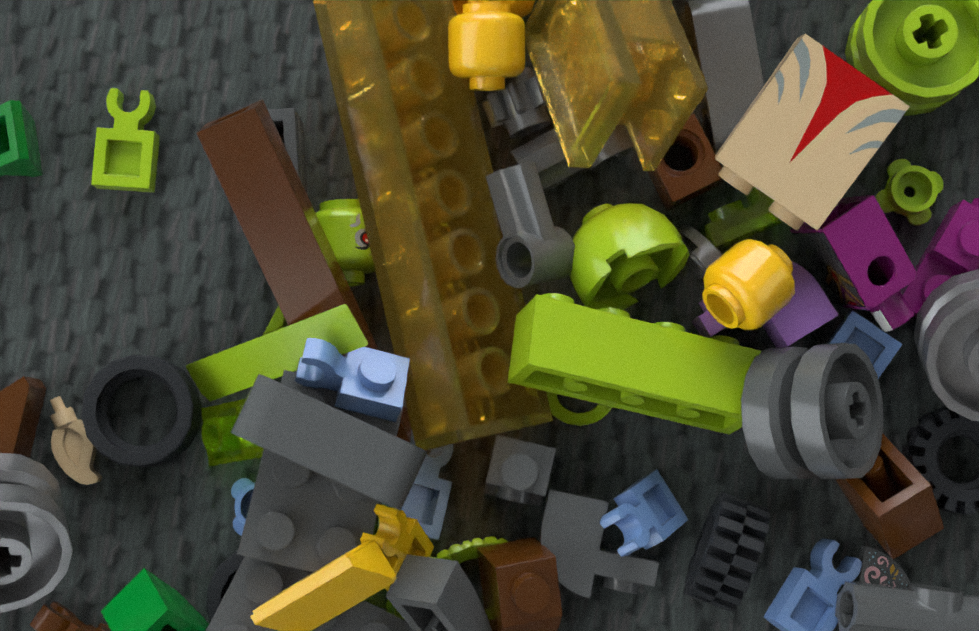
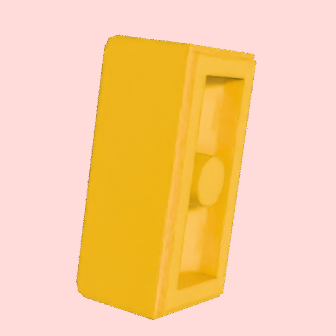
[250,539,397,631]

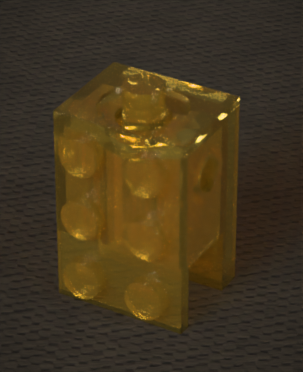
[525,0,709,171]

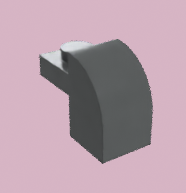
[540,489,659,598]

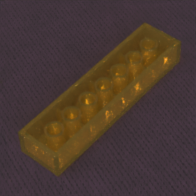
[313,0,553,451]

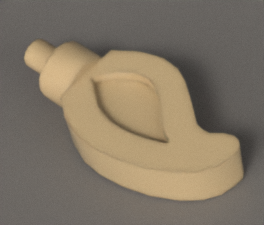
[50,396,102,485]

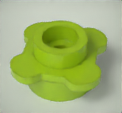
[875,159,943,226]

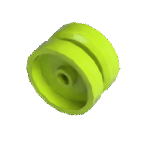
[845,0,979,116]

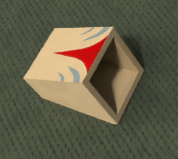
[715,34,910,231]

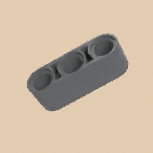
[684,0,764,163]
[230,374,428,511]

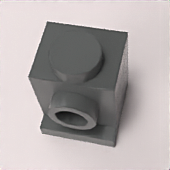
[484,435,556,506]

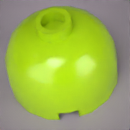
[569,203,689,310]

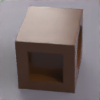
[636,114,724,211]

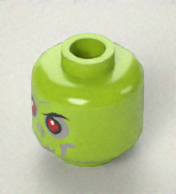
[316,199,384,287]

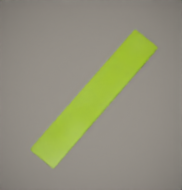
[186,304,368,402]

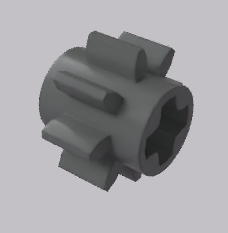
[482,67,559,139]

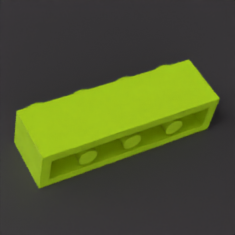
[508,293,761,435]

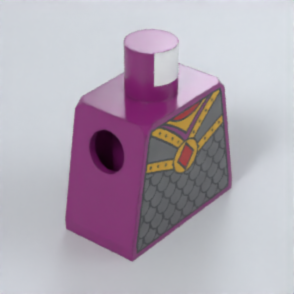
[790,195,917,332]

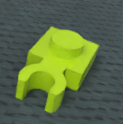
[91,88,160,193]

